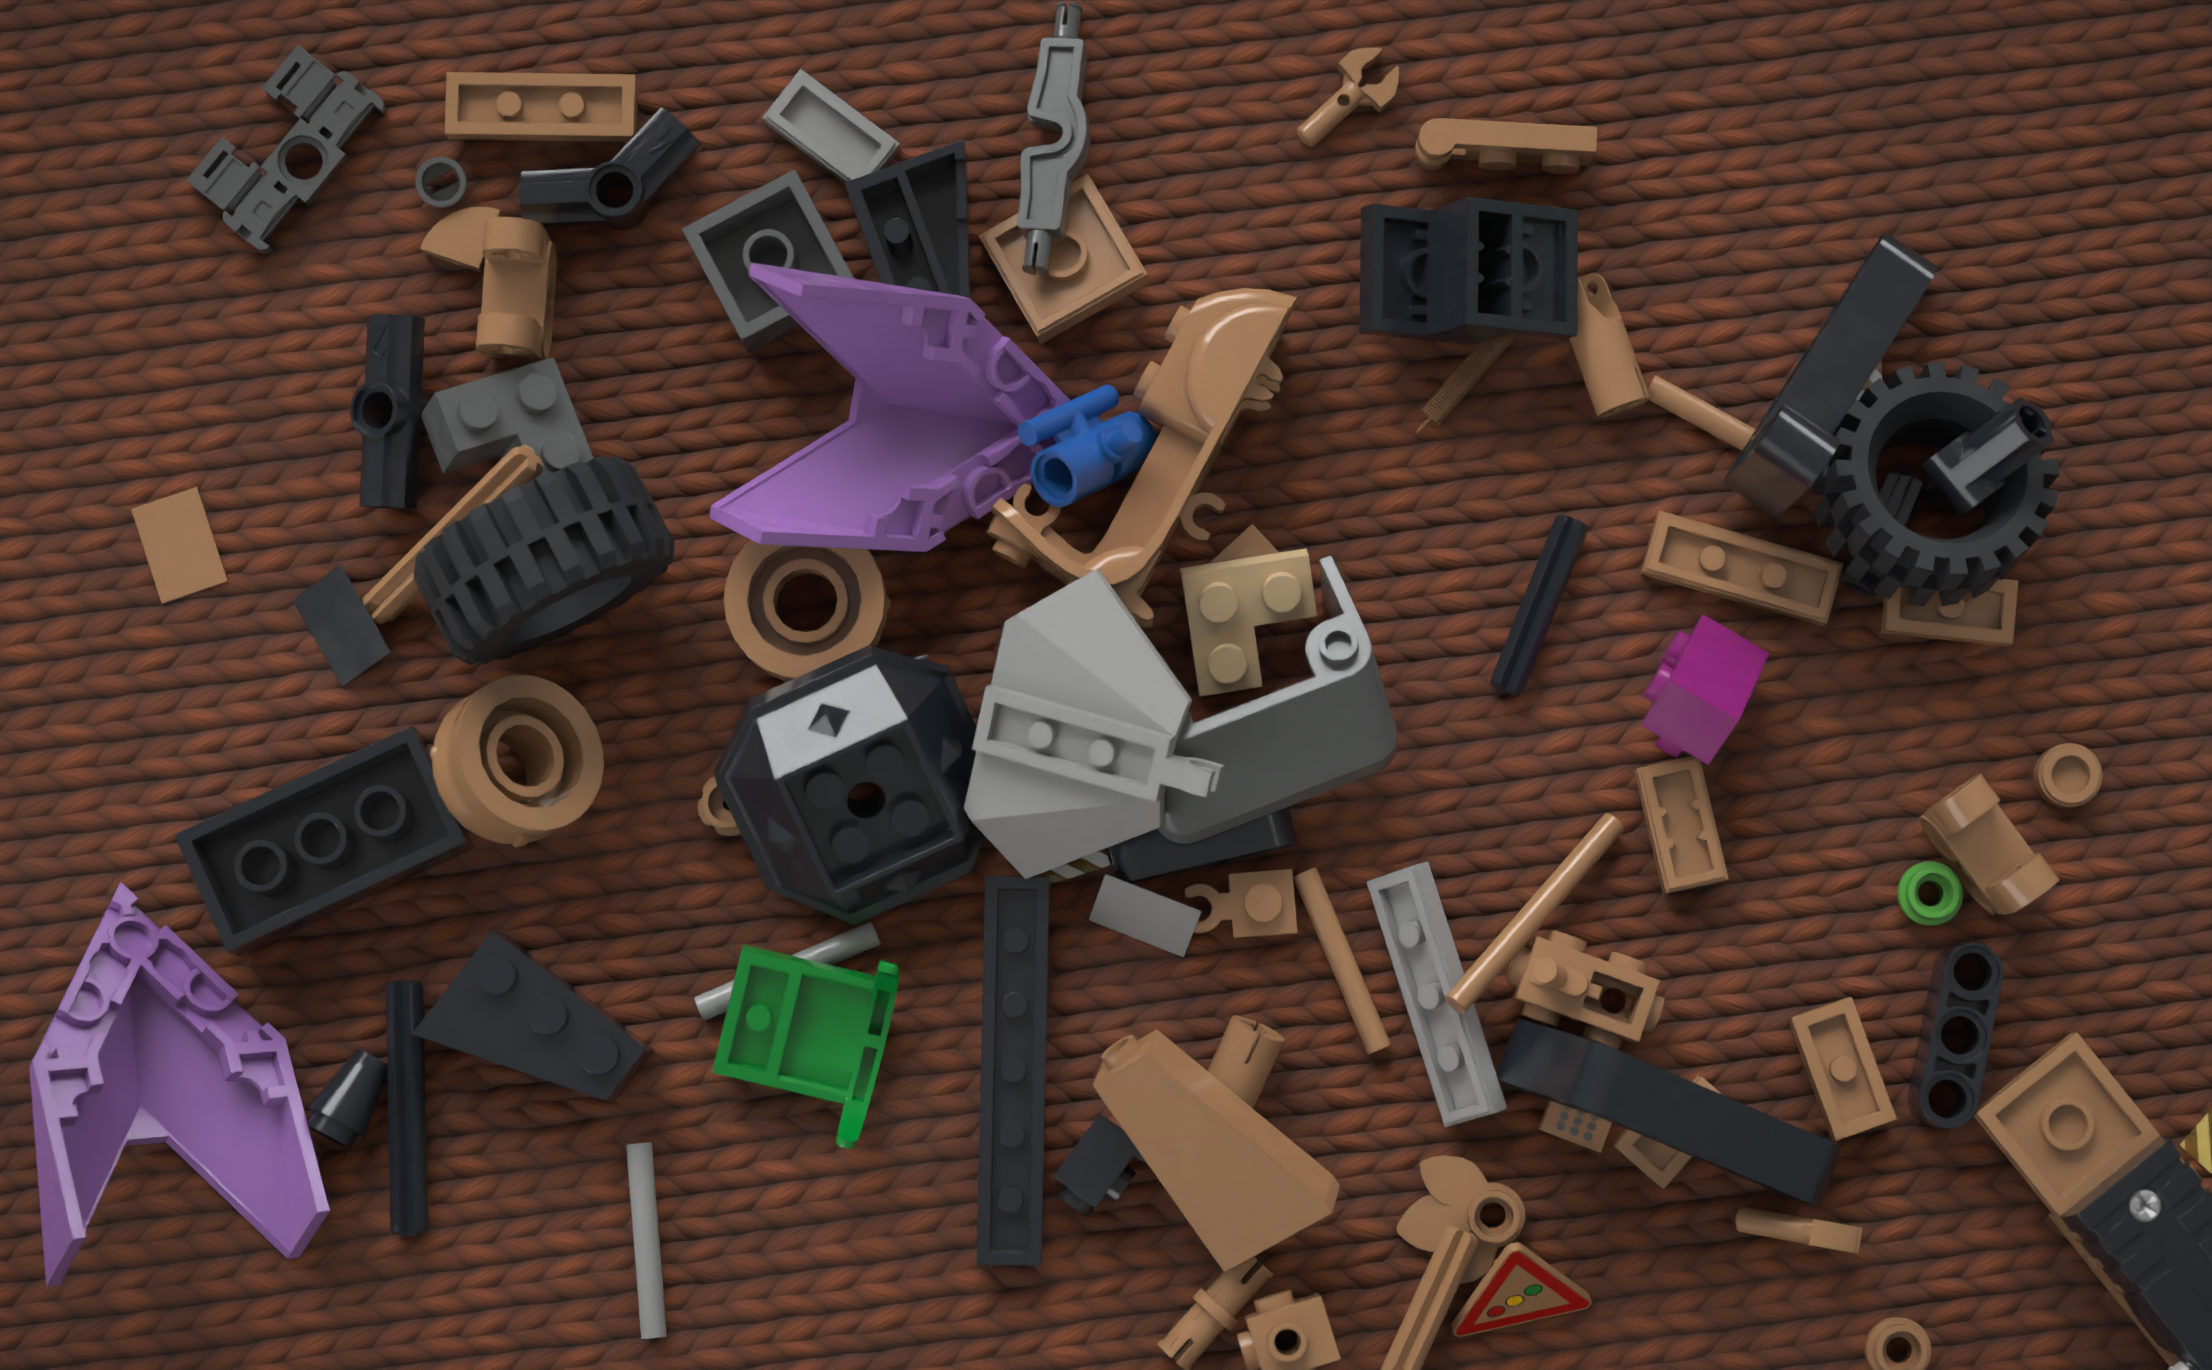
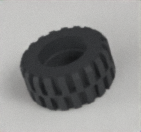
[414,456,675,665]

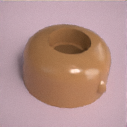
[724,540,891,682]
[430,675,604,848]

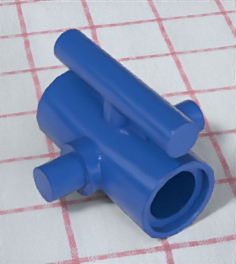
[1018,384,1158,508]

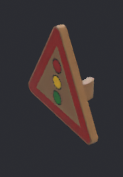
[1451,1242,1592,1337]

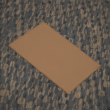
[131,487,228,604]

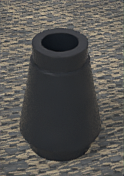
[306,1048,388,1150]

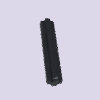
[1490,515,1588,696]

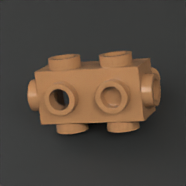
[1505,930,1664,1050]

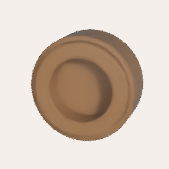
[2033,743,2102,808]

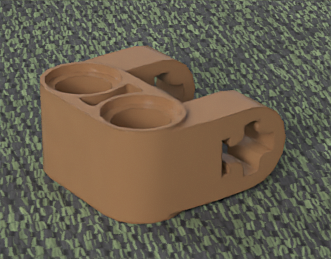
[476,217,557,360]
[1919,774,2060,915]

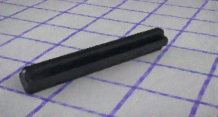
[386,980,428,1236]

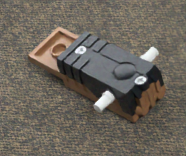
[1974,1032,2212,1370]

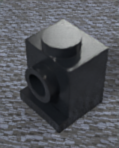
[1054,1113,1145,1217]

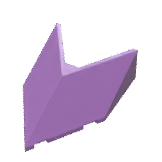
[709,263,1070,552]
[29,882,330,1287]

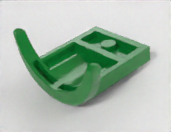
[712,944,900,1149]

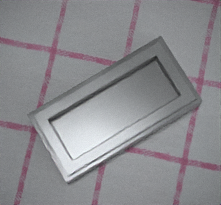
[762,69,901,184]

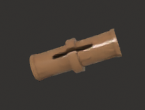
[1157,1257,1274,1370]

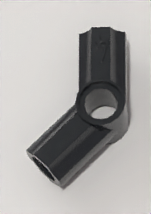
[519,107,703,230]
[1919,397,2055,517]

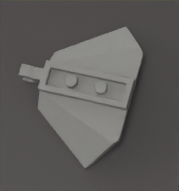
[964,569,1224,879]

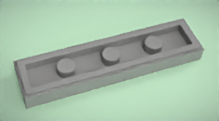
[1367,862,1507,1127]

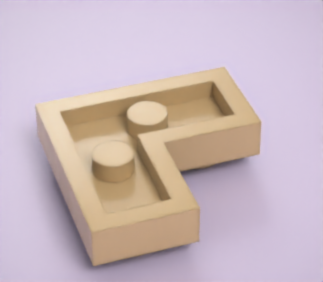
[1180,548,1317,696]

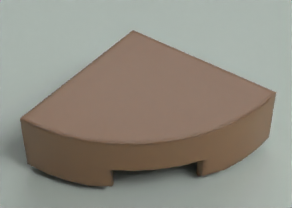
[420,207,504,273]

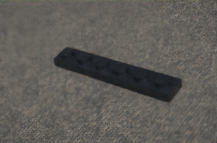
[977,875,1050,1266]

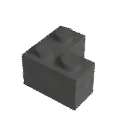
[421,357,593,476]

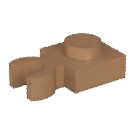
[1184,869,1298,939]

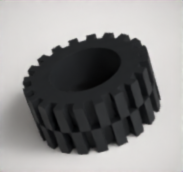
[1812,362,2060,606]

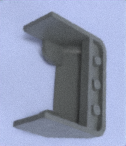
[1158,555,1398,844]

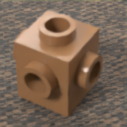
[1236,1289,1341,1370]

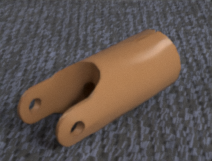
[1569,273,1651,418]
[1207,1015,1285,1108]

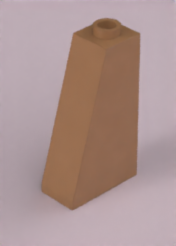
[1092,1029,1340,1273]

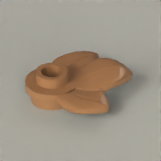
[1396,1155,1525,1284]

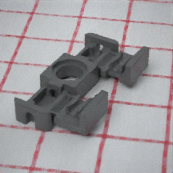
[186,45,386,254]

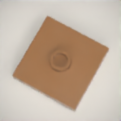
[979,174,1150,344]

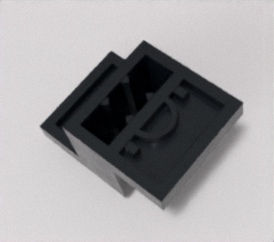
[1359,197,1578,345]

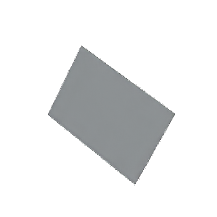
[1089,874,1202,957]

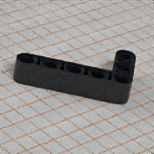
[1722,232,1938,518]
[1496,1019,1841,1208]

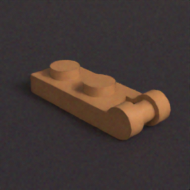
[1414,118,1597,174]

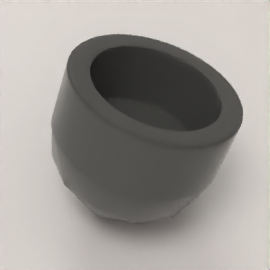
[415,156,467,207]

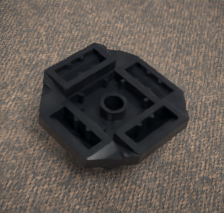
[713,646,984,925]

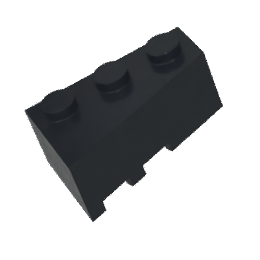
[845,139,972,300]
[412,930,655,1101]

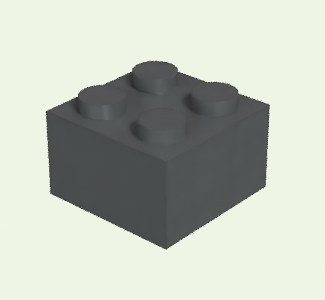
[682,169,854,354]

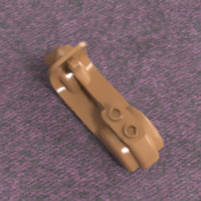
[986,288,1297,628]

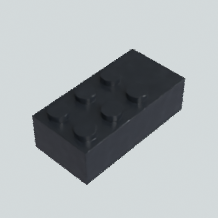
[174,726,475,957]

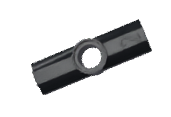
[350,314,430,510]

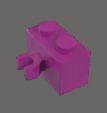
[1641,614,1770,765]

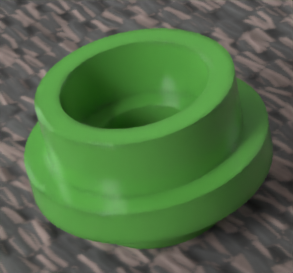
[1897,862,1963,926]

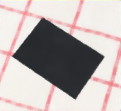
[292,565,391,687]

